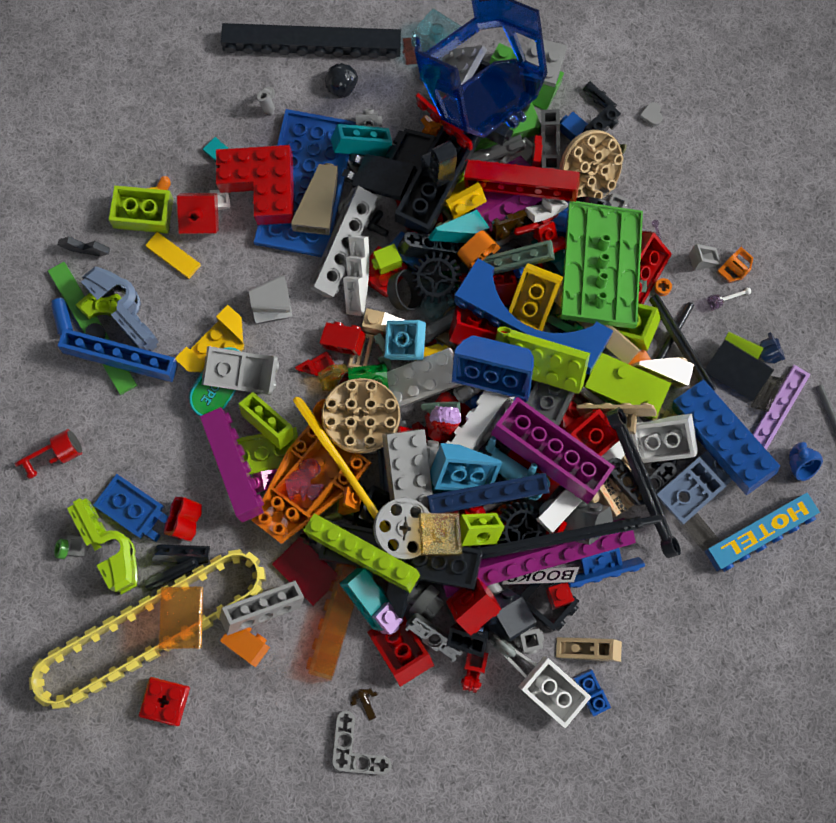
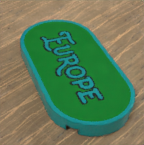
[189,347,241,416]

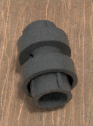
[387,580,445,622]

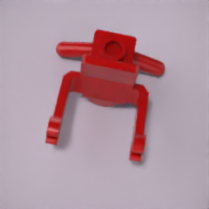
[514,213,565,269]

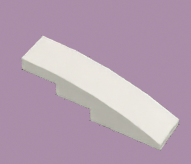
[343,236,369,316]

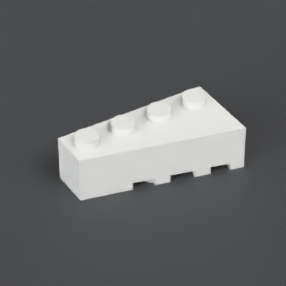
[446,390,515,452]

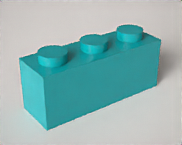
[331,124,393,156]
[339,568,392,631]

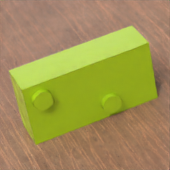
[582,353,671,420]

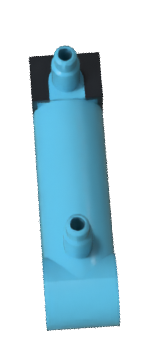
[478,436,550,500]

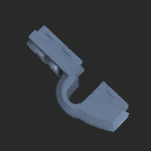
[81,267,158,351]

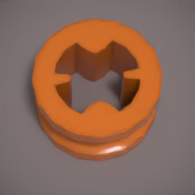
[654,278,672,296]

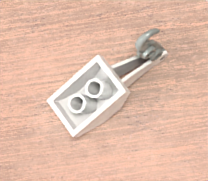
[488,633,591,728]

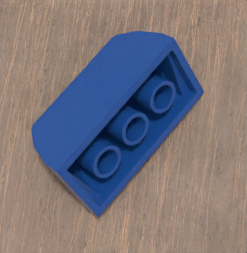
[452,336,534,401]

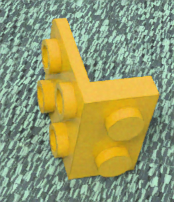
[445,180,487,219]

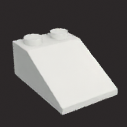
[631,414,698,463]

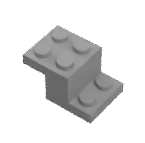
[519,36,567,87]

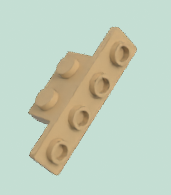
[576,403,657,434]

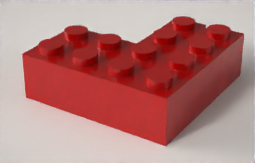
[216,145,294,225]

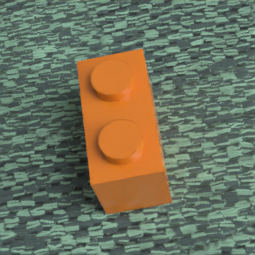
[220,627,270,667]

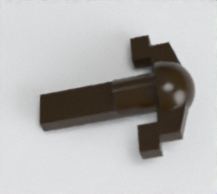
[350,688,378,721]

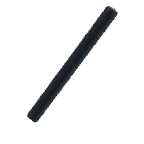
[649,294,716,390]

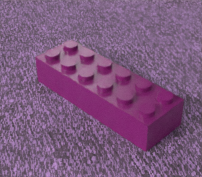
[491,397,615,504]

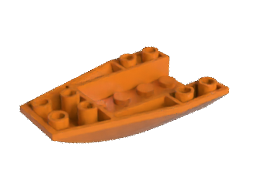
[251,425,372,544]

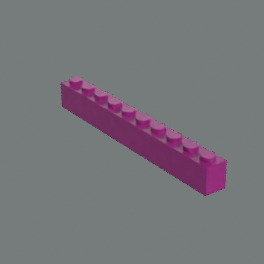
[441,518,636,597]

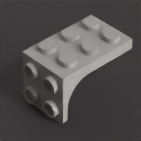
[201,346,279,395]

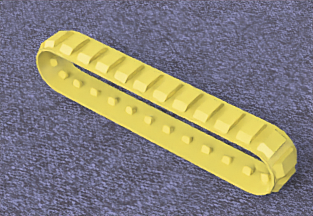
[29,549,266,709]

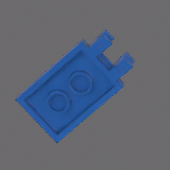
[93,474,169,542]

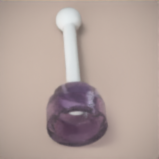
[707,288,751,310]

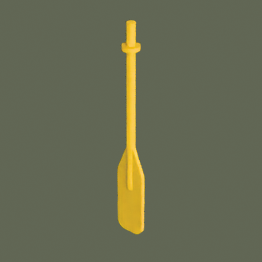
[293,397,398,550]

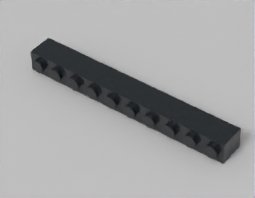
[221,23,401,59]

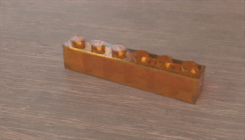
[306,563,358,681]

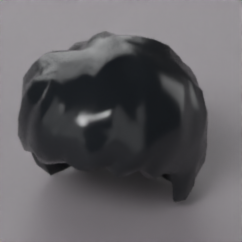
[325,63,358,98]

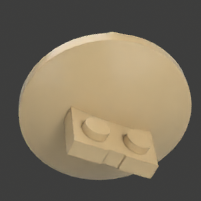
[559,130,623,199]
[322,378,400,453]

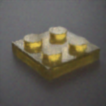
[418,513,462,555]

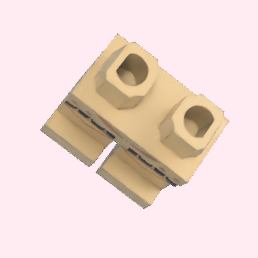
[590,465,643,518]

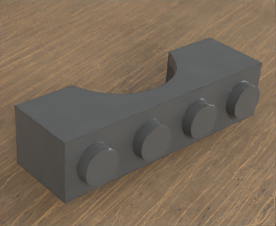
[541,109,561,170]

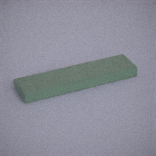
[483,240,555,275]

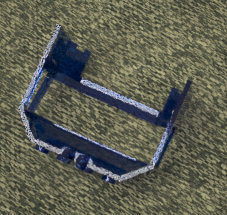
[415,0,548,138]

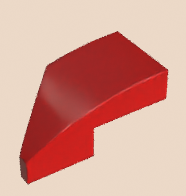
[295,351,337,377]

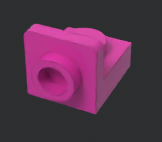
[253,469,278,493]

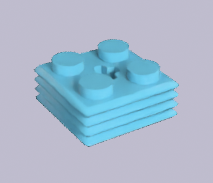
[384,320,426,360]

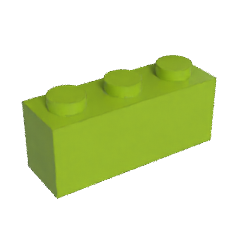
[238,392,295,450]

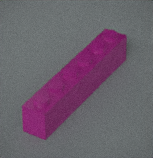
[200,407,264,523]

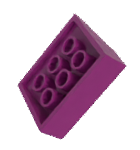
[471,155,542,237]

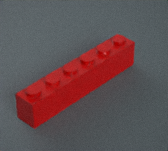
[464,160,580,202]

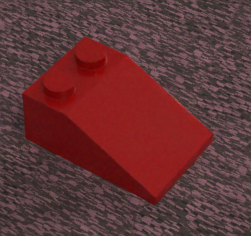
[367,617,434,687]

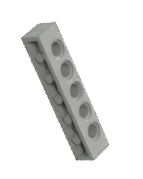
[308,186,377,298]

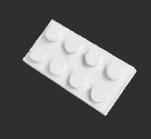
[387,348,462,408]

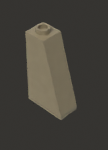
[292,163,338,235]

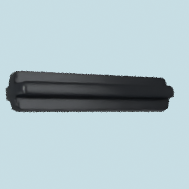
[145,558,199,591]

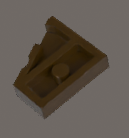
[492,209,528,242]

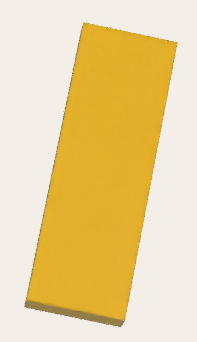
[145,232,201,279]

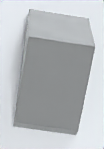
[689,244,722,271]

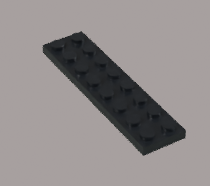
[318,520,483,591]

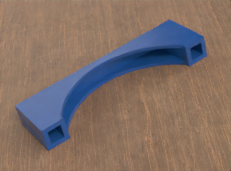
[455,258,613,375]

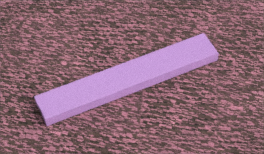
[753,365,811,450]

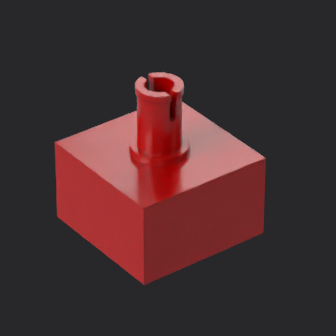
[177,193,219,234]

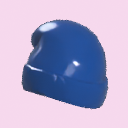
[789,442,823,481]

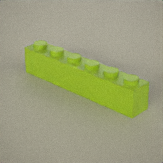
[304,513,420,593]

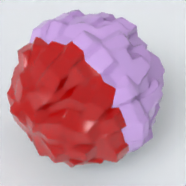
[430,406,461,434]

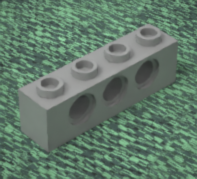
[219,581,304,635]

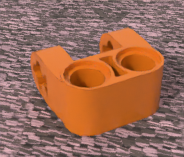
[457,230,500,270]

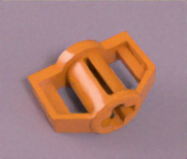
[717,247,753,283]

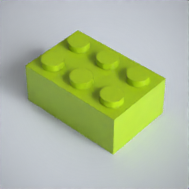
[109,185,174,234]

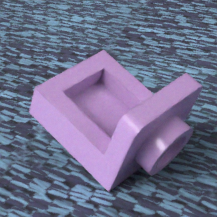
[372,602,403,634]

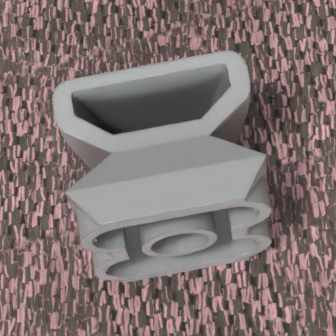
[249,275,293,323]

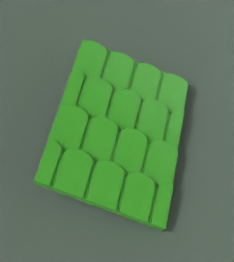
[560,201,643,329]

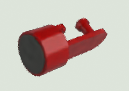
[14,429,82,479]

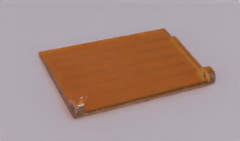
[159,587,203,649]

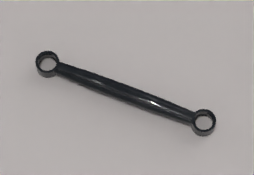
[607,407,681,559]

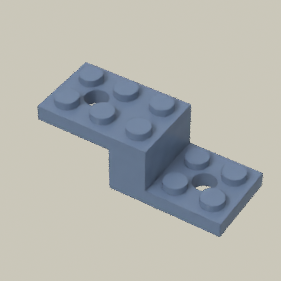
[656,451,732,525]

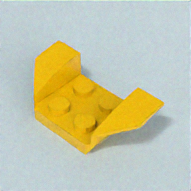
[175,305,244,372]

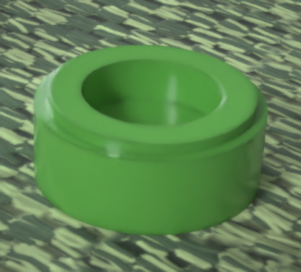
[54,539,69,559]

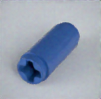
[51,298,73,337]

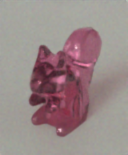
[285,458,324,501]

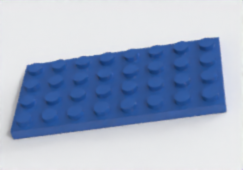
[254,109,356,258]

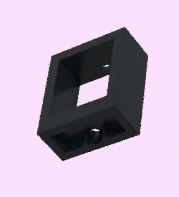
[520,583,579,632]

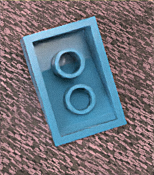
[430,443,502,490]

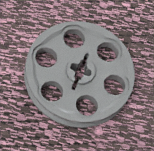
[373,498,434,560]

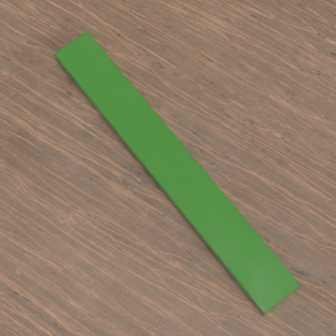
[48,262,137,395]

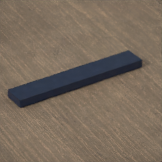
[427,473,550,516]

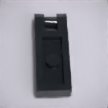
[152,544,210,565]

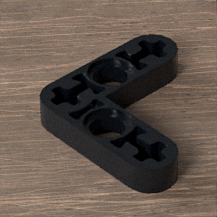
[608,458,677,506]

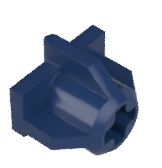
[759,332,785,364]

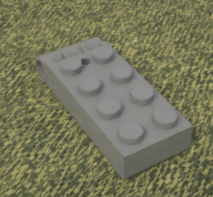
[382,429,434,530]

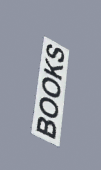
[502,567,579,585]

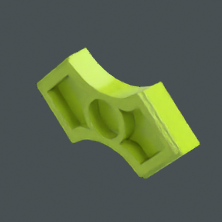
[75,293,121,320]

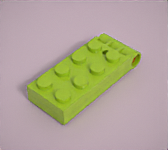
[495,327,590,394]

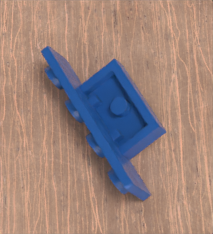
[568,548,645,588]

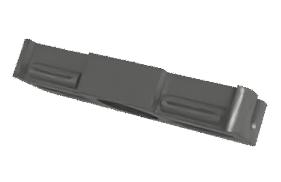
[406,613,463,662]

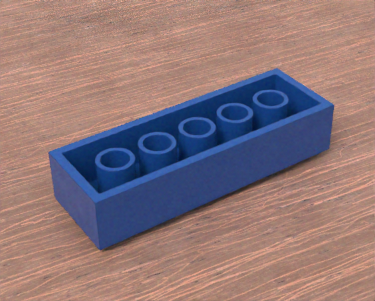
[672,379,780,496]

